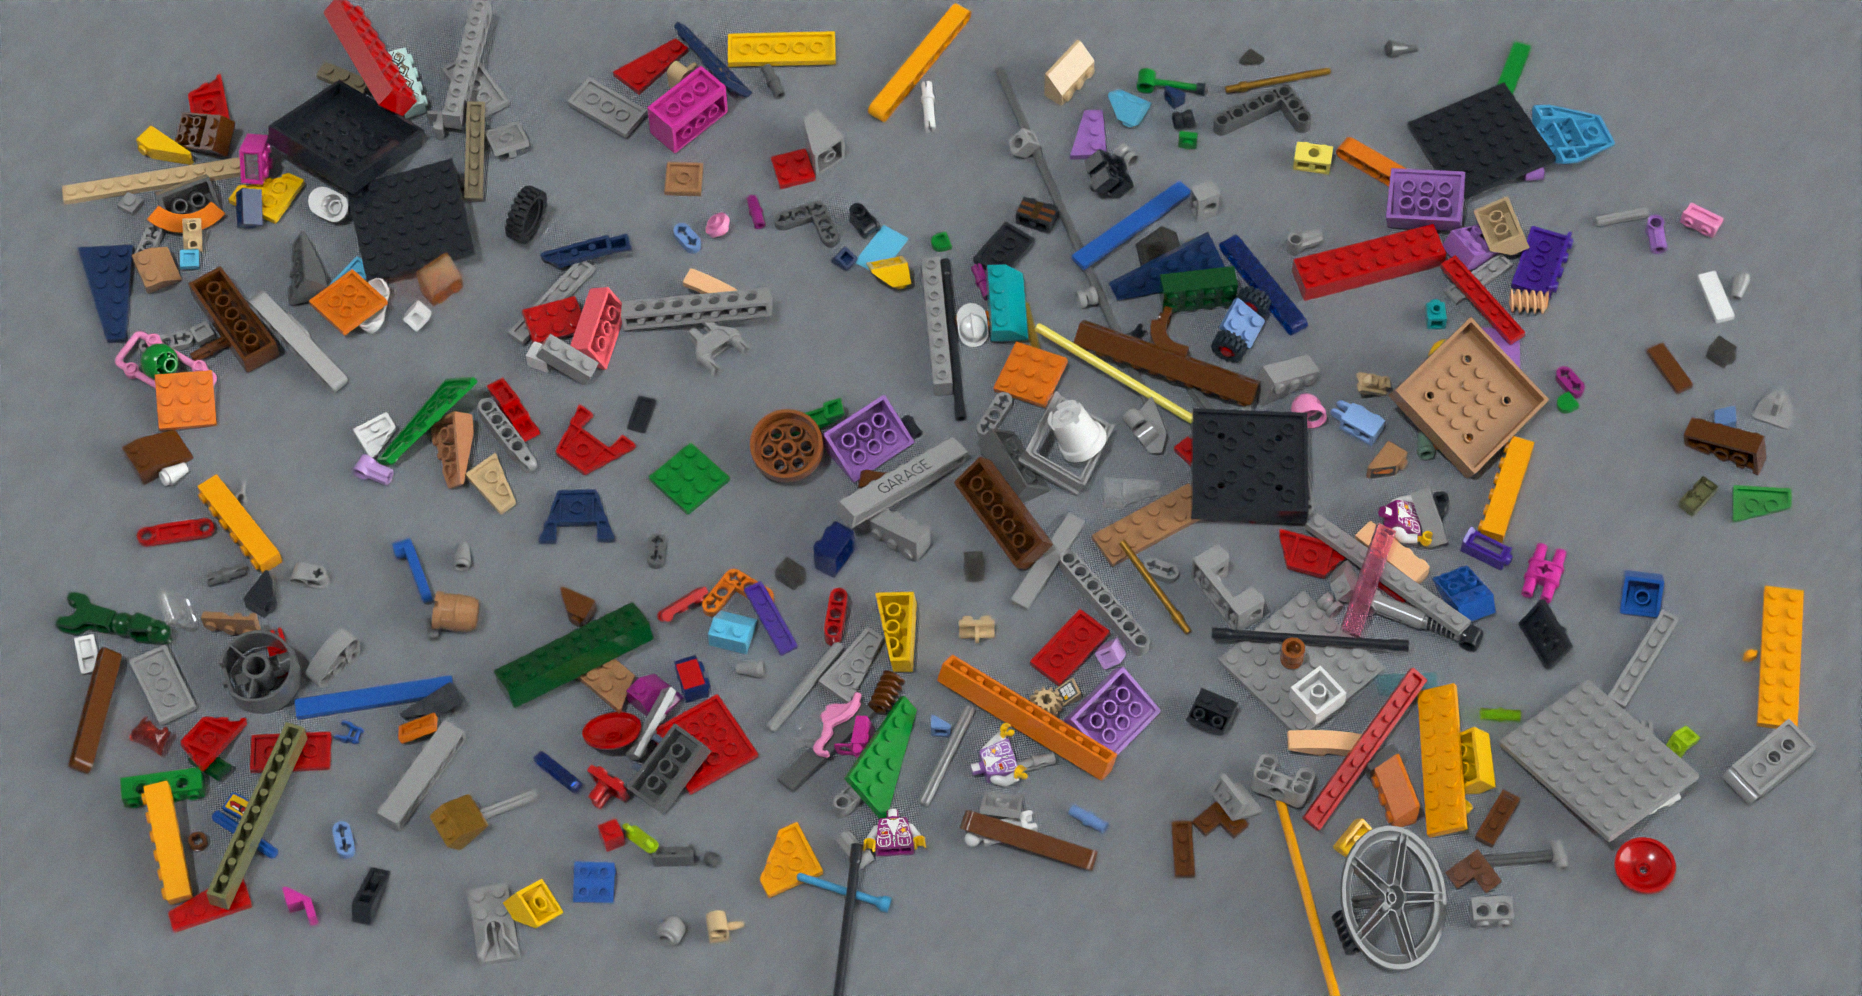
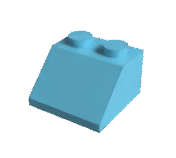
[708,610,758,654]

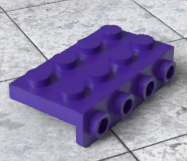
[1511,226,1574,299]

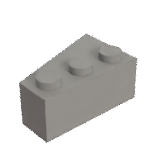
[1255,354,1319,407]

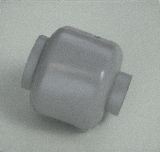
[656,916,686,946]

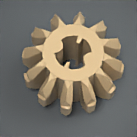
[1030,686,1063,717]

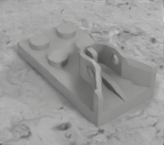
[467,882,520,966]

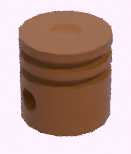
[1280,637,1305,669]

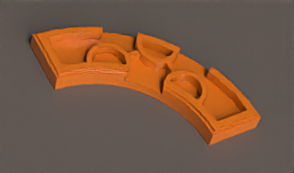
[147,202,225,233]

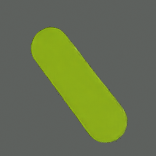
[622,823,659,854]

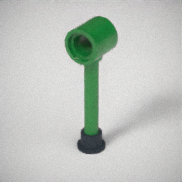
[1136,68,1206,96]

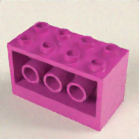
[647,66,728,154]

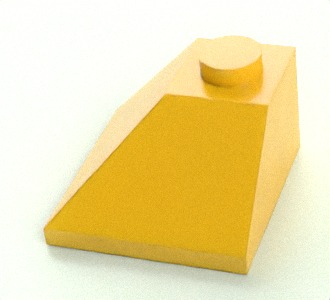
[866,256,911,289]
[503,879,564,928]

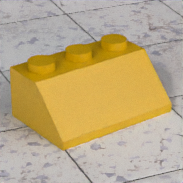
[1460,727,1496,794]

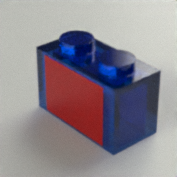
[674,655,711,703]

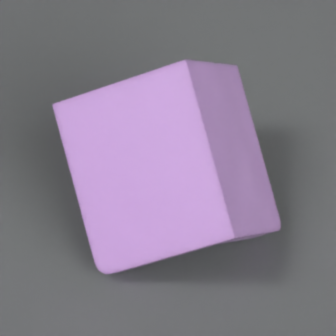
[1095,637,1126,670]

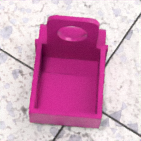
[834,716,875,758]

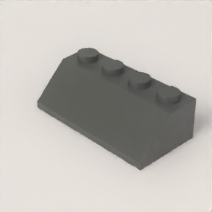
[977,428,1050,503]

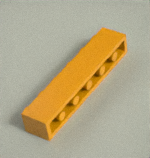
[1478,436,1535,543]
[197,474,282,574]
[141,781,193,905]

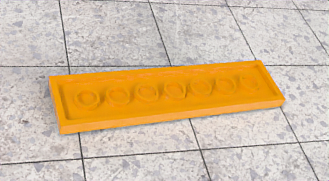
[1756,585,1804,729]
[1417,683,1467,838]

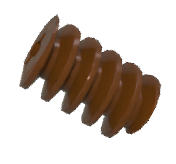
[868,670,905,714]

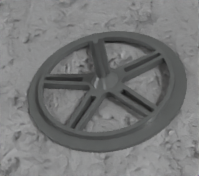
[1340,826,1447,970]

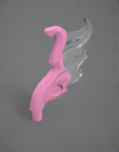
[790,692,862,758]

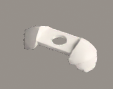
[359,278,390,334]

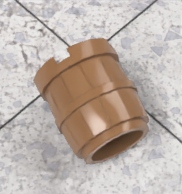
[432,590,480,632]

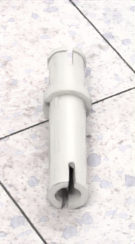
[921,81,936,133]

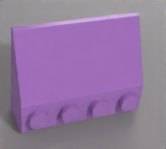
[1386,168,1465,231]
[821,395,915,483]
[1063,667,1161,755]

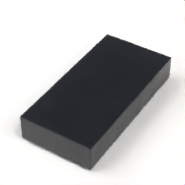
[627,395,657,434]

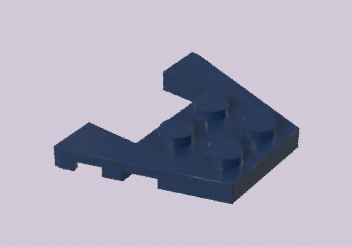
[539,489,615,545]

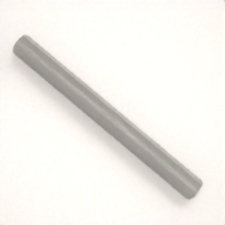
[766,642,844,732]
[919,705,975,807]

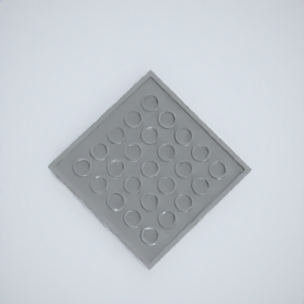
[1218,591,1385,731]

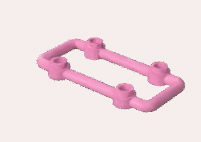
[115,331,217,389]

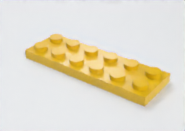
[728,31,836,67]

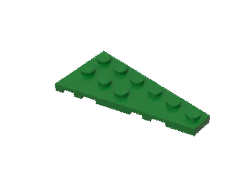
[377,376,478,465]
[844,696,917,819]

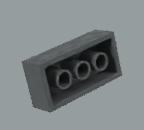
[626,723,711,815]

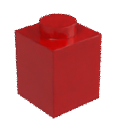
[597,818,625,852]

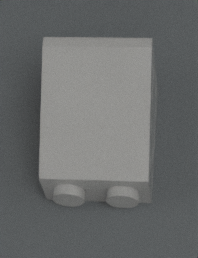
[803,109,845,176]

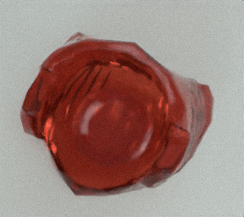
[130,717,171,757]

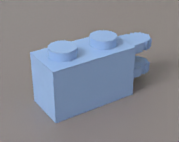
[1330,400,1385,446]

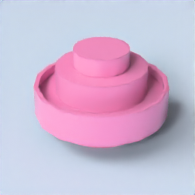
[705,212,730,238]

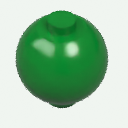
[140,343,178,380]

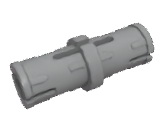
[1016,751,1056,773]

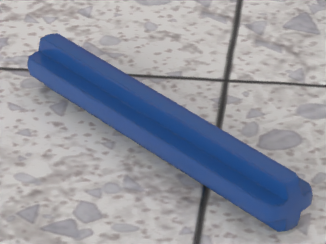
[212,810,278,859]

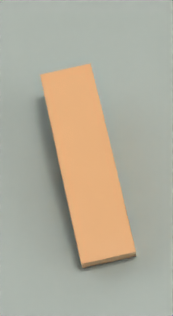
[683,268,752,319]
[1287,730,1362,756]

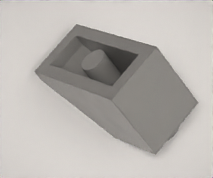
[1330,560,1364,603]

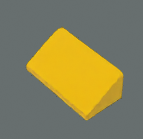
[1333,818,1372,857]

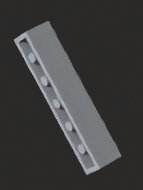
[377,720,466,832]

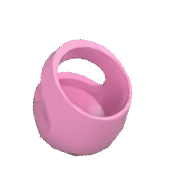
[1291,393,1327,428]

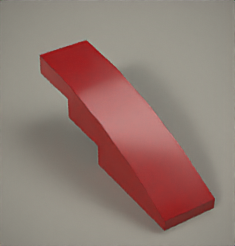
[487,378,540,442]

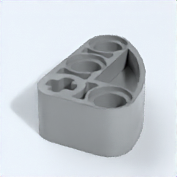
[305,628,361,688]

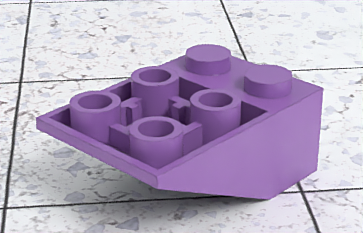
[1443,224,1503,270]

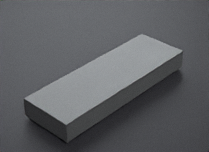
[1410,487,1448,548]

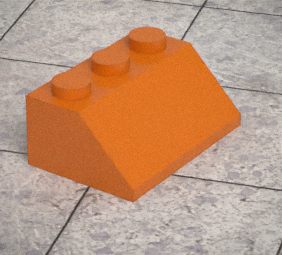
[1371,754,1420,827]

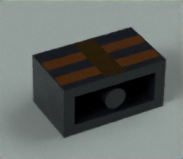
[1015,196,1058,235]

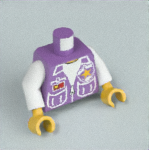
[970,723,1028,787]

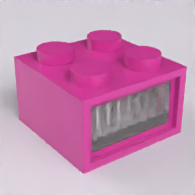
[239,133,273,184]

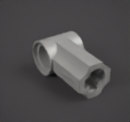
[1285,228,1323,256]
[836,830,874,870]

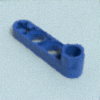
[392,538,433,604]

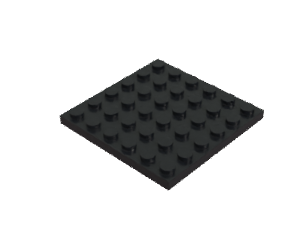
[1407,82,1556,200]
[347,158,476,282]

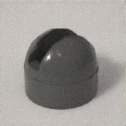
[704,851,721,868]

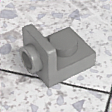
[427,111,447,140]

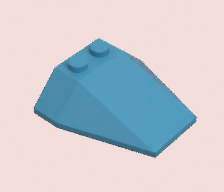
[1532,104,1615,164]

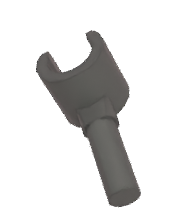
[425,618,440,642]

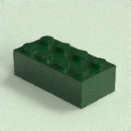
[1159,266,1238,313]

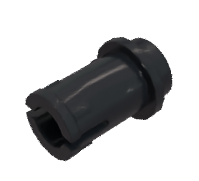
[901,415,923,439]

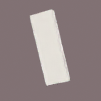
[1697,271,1735,323]

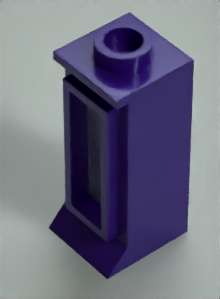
[1460,526,1513,571]

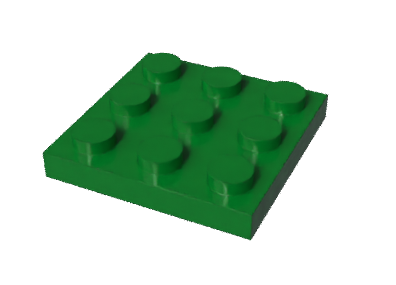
[649,442,730,515]

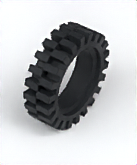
[505,185,548,244]

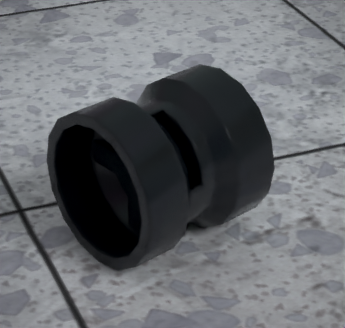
[1172,109,1194,130]

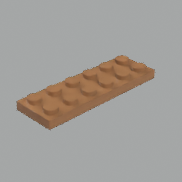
[1091,483,1201,567]

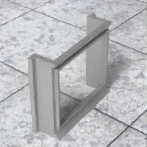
[1017,390,1115,496]

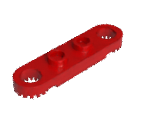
[136,518,215,547]

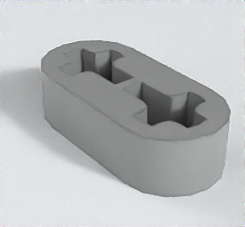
[1144,558,1179,584]

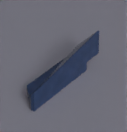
[540,233,632,268]

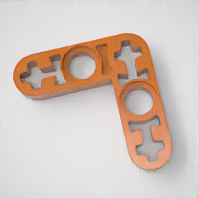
[702,569,774,617]

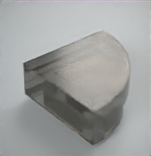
[1239,48,1264,66]

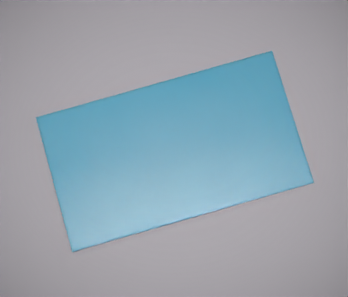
[855,225,909,271]

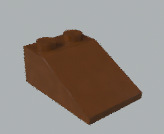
[122,430,194,486]

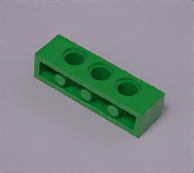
[120,767,205,809]

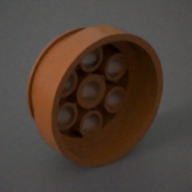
[750,409,823,483]

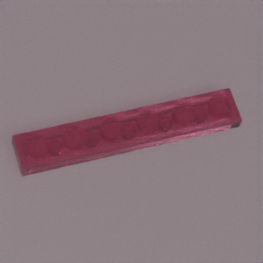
[1340,524,1396,638]

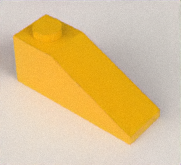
[136,125,194,165]

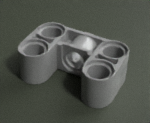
[1250,753,1315,808]

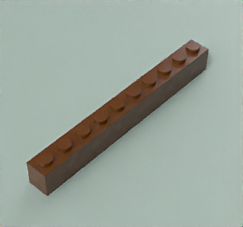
[1073,320,1260,406]

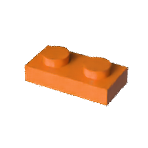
[398,713,438,744]

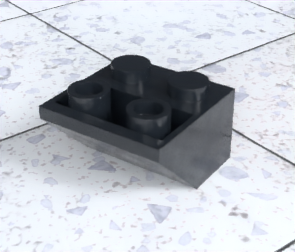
[1186,688,1238,736]

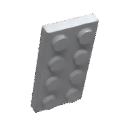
[442,61,509,117]
[567,77,647,138]
[129,645,197,726]

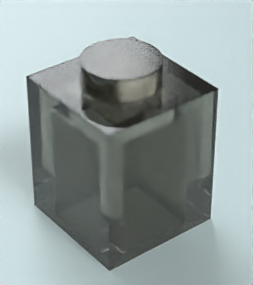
[1705,335,1738,369]
[963,551,985,583]
[775,556,806,591]

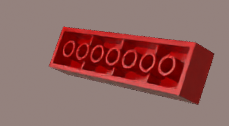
[323,0,417,116]
[1292,224,1446,301]

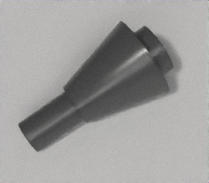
[1384,40,1418,58]

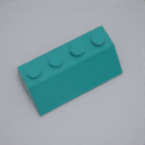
[986,264,1028,341]

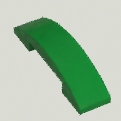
[773,397,845,437]

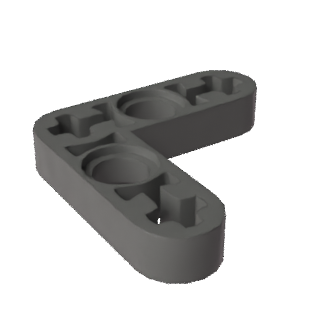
[775,201,839,248]

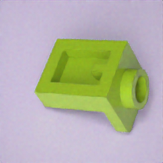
[1666,725,1701,758]

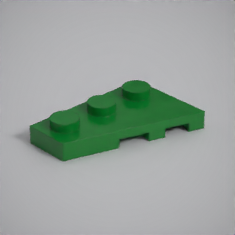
[1732,485,1792,523]

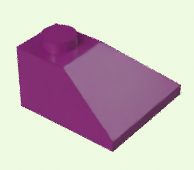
[626,673,683,717]

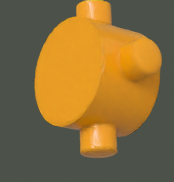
[1742,649,1758,662]

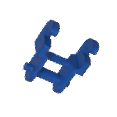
[334,720,364,744]

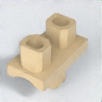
[182,218,203,251]
[1356,372,1391,396]
[959,615,994,644]

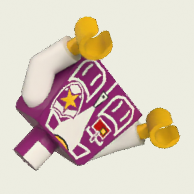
[1378,495,1433,546]
[863,809,926,857]

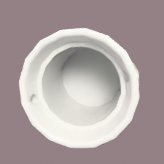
[1047,400,1107,463]

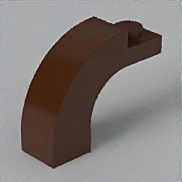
[1150,306,1189,356]

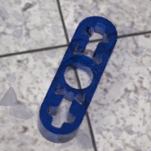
[533,751,582,794]

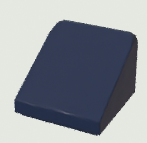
[1164,85,1186,109]
[830,246,858,272]

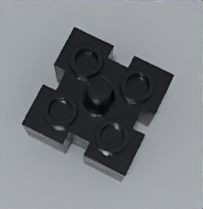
[1084,149,1134,199]

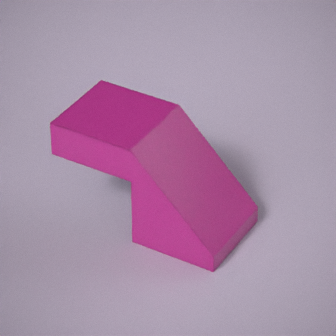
[282,887,319,926]

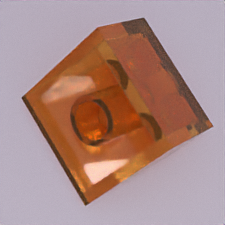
[416,252,464,306]

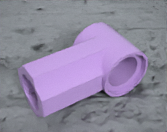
[352,454,394,486]

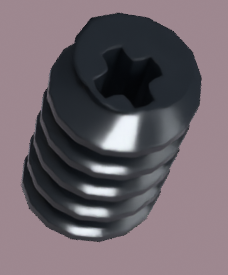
[1331,910,1363,955]

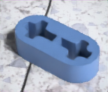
[673,223,701,254]
[332,821,355,859]

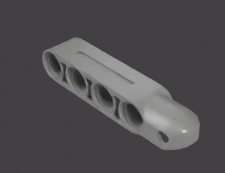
[478,398,537,473]

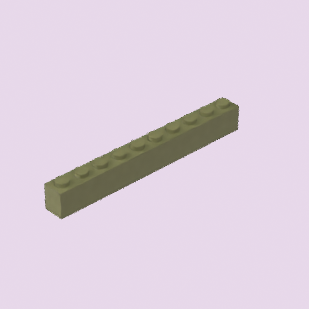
[206,722,307,910]

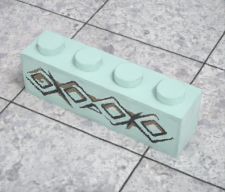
[388,48,428,119]

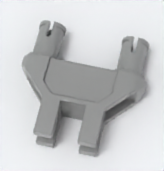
[688,322,751,376]

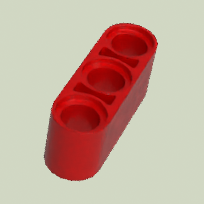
[824,588,848,646]

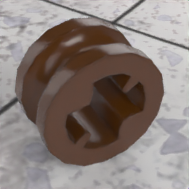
[188,832,208,852]

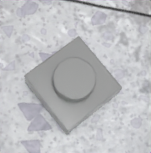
[117,192,144,216]
[189,321,216,346]

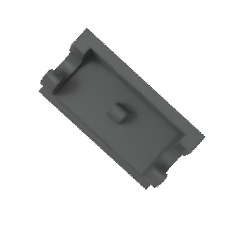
[652,843,694,867]

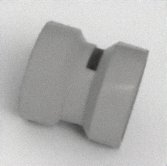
[1113,143,1139,169]
[1075,286,1099,309]
[1316,592,1344,618]

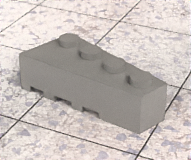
[857,508,930,562]

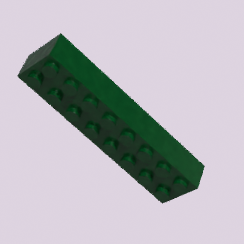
[493,602,654,709]

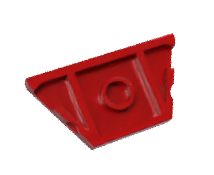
[188,74,230,119]
[1279,529,1346,579]
[180,717,247,772]

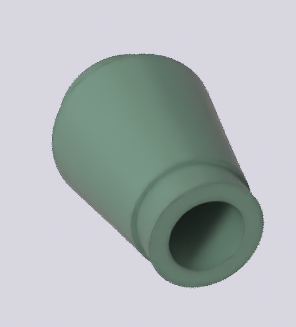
[1417,432,1436,460]

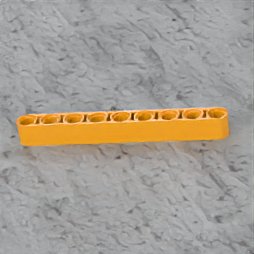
[868,3,971,122]

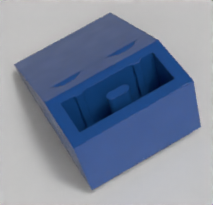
[1432,565,1496,622]

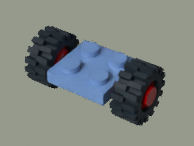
[1211,286,1271,363]

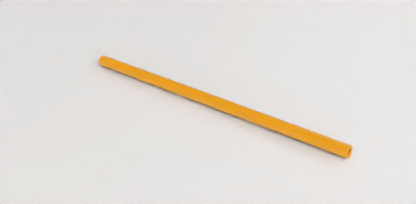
[1275,800,1340,996]

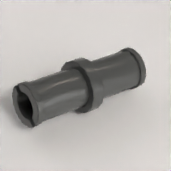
[761,64,785,99]
[205,563,246,587]

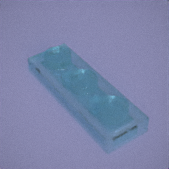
[1377,672,1438,696]

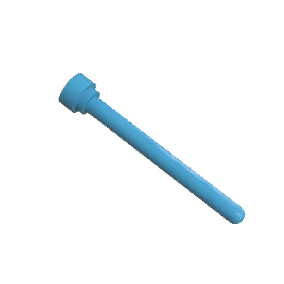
[797,873,892,913]

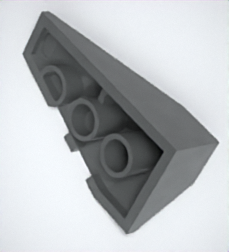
[288,230,327,305]

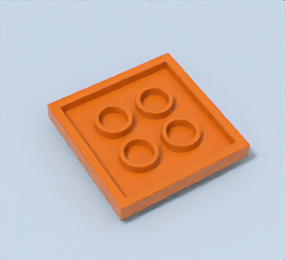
[309,269,388,336]
[993,341,1068,408]
[155,370,217,431]

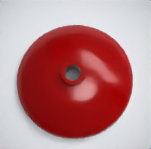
[582,712,642,750]
[1614,837,1676,894]

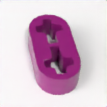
[1555,366,1585,399]

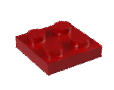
[770,148,816,190]

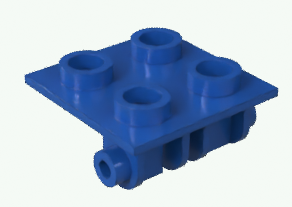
[573,861,616,903]

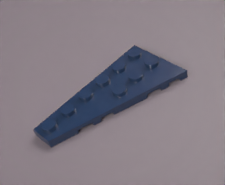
[1109,232,1225,300]

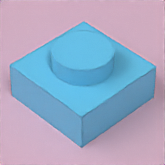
[180,249,199,270]

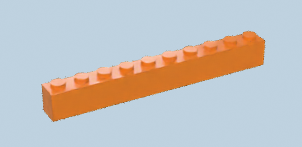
[937,654,1117,781]

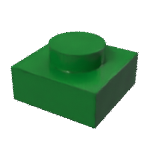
[1178,131,1198,149]

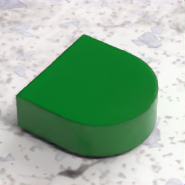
[931,231,952,252]
[1556,391,1580,414]

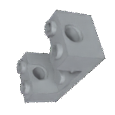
[1191,544,1264,630]

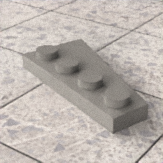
[818,627,883,704]

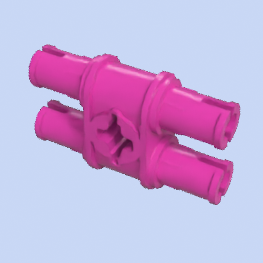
[1521,543,1567,603]

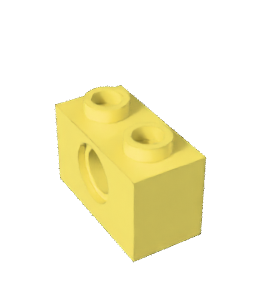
[1293,142,1333,175]

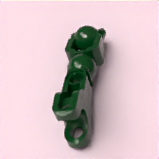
[54,592,172,645]

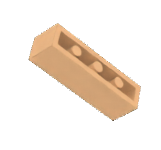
[1355,521,1430,584]

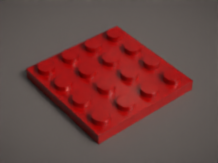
[653,694,758,795]

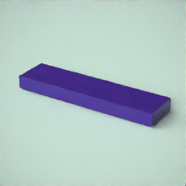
[744,581,798,656]

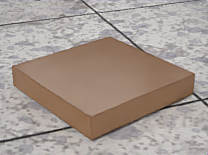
[664,162,704,196]

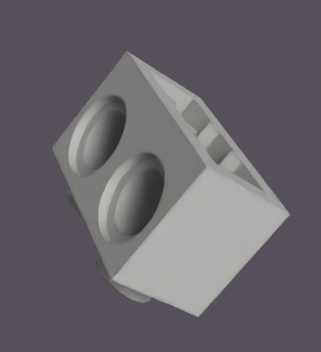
[1469,896,1514,930]

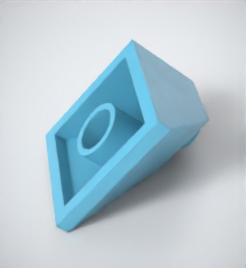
[1108,89,1152,127]

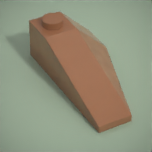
[431,411,474,489]

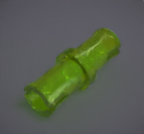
[1479,707,1521,722]

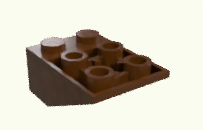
[175,112,236,157]

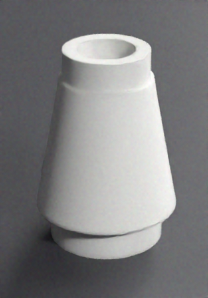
[159,462,189,486]

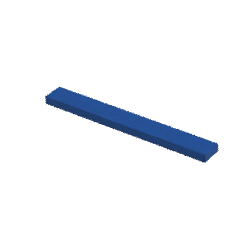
[1071,180,1191,271]
[294,675,453,720]

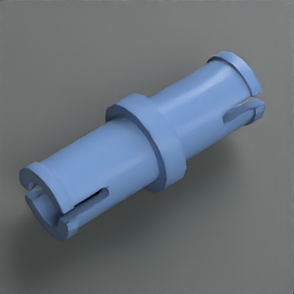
[1068,804,1109,834]

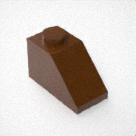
[560,585,597,626]

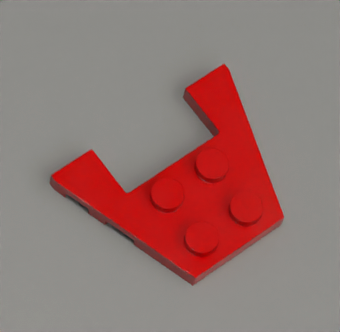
[555,404,636,476]

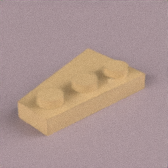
[465,452,516,515]

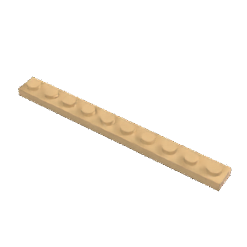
[62,157,246,205]

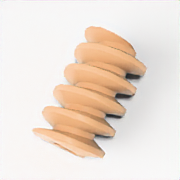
[1509,289,1549,314]

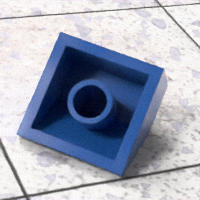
[1620,570,1665,618]

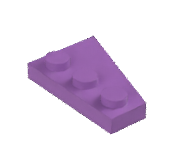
[1070,110,1106,160]

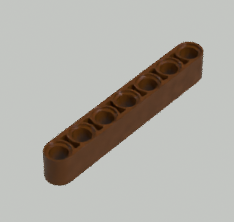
[68,646,122,775]
[960,809,1098,871]

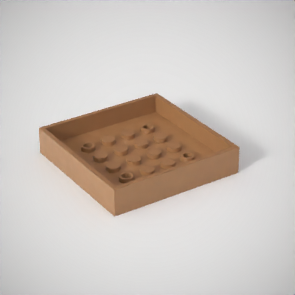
[1388,317,1549,479]

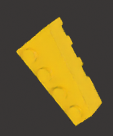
[875,592,917,672]

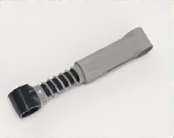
[1358,587,1484,652]

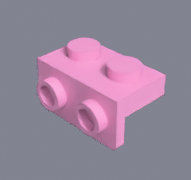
[1680,203,1724,238]

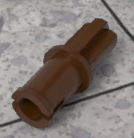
[190,336,228,361]

